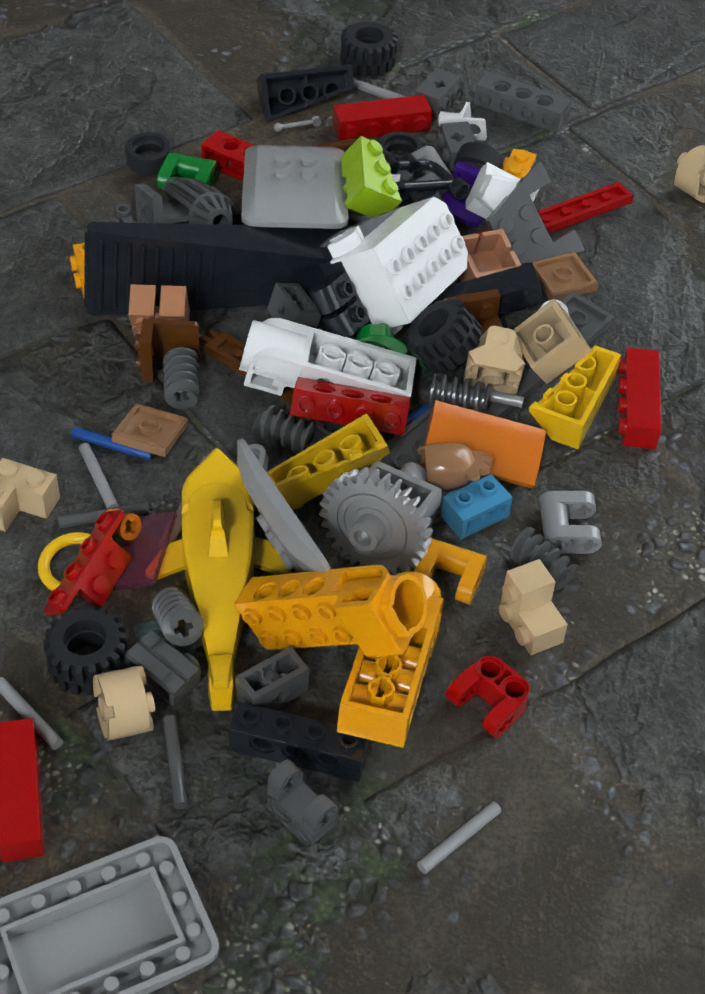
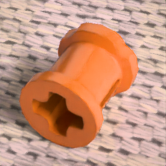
[106,508,142,541]

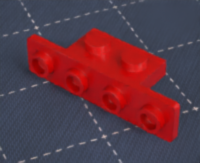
[43,510,132,615]

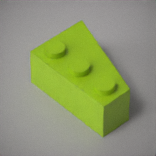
[341,136,402,217]

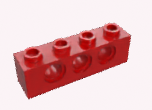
[201,130,254,182]
[290,377,410,436]

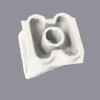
[466,162,539,219]

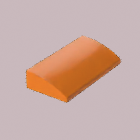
[421,400,546,489]

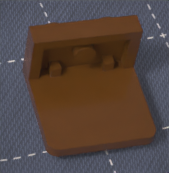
[135,318,200,382]

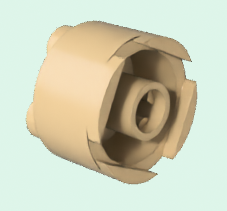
[674,145,705,203]
[93,665,155,740]

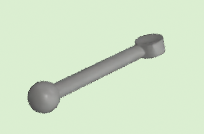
[274,116,322,132]

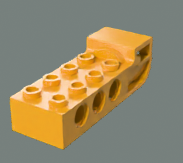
[234,565,427,656]
[337,571,444,748]

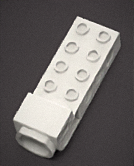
[239,318,417,397]

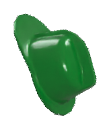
[356,323,407,354]

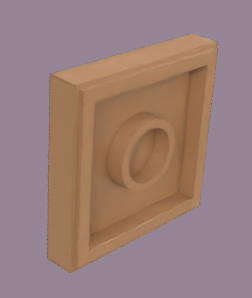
[531,252,599,300]
[112,404,188,457]

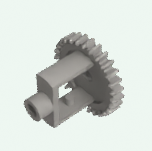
[319,460,442,575]

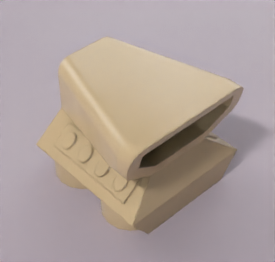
[464,326,525,395]

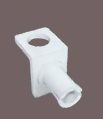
[438,102,487,141]

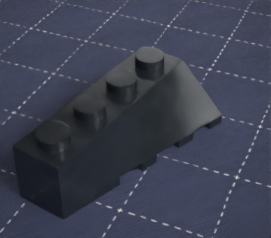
[257,64,355,122]
[432,263,543,315]

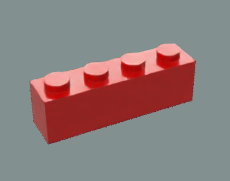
[333,95,432,140]
[617,347,661,449]
[0,718,45,862]

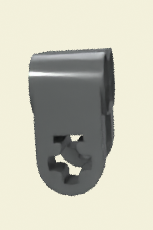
[268,759,338,847]

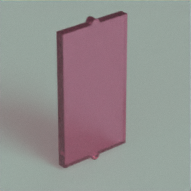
[112,511,177,591]

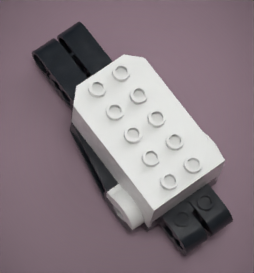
[309,190,468,338]

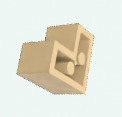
[0,458,60,532]
[499,559,568,655]

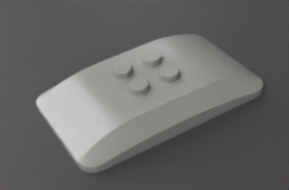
[241,145,348,229]
[237,438,331,573]
[0,836,219,994]

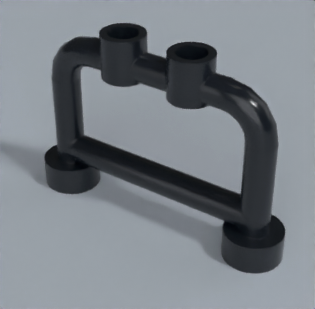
[384,153,470,205]

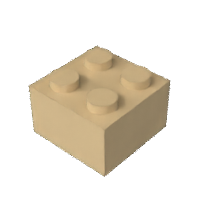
[513,299,592,384]

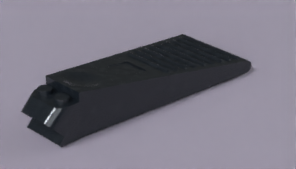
[84,222,353,316]

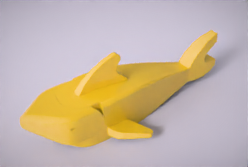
[147,448,292,711]

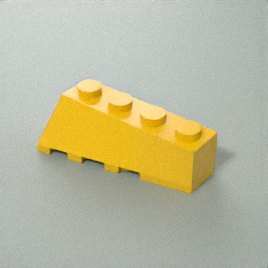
[529,345,621,449]
[267,413,390,510]

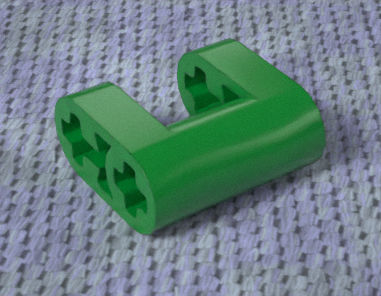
[157,152,219,189]

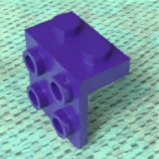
[442,161,485,227]

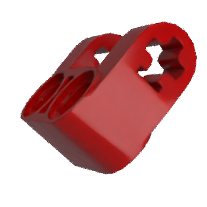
[445,656,530,738]

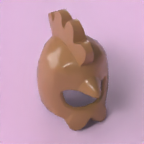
[417,443,493,491]

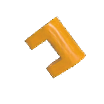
[414,538,488,605]

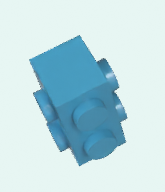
[441,474,513,540]

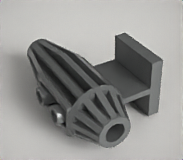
[134,177,235,225]

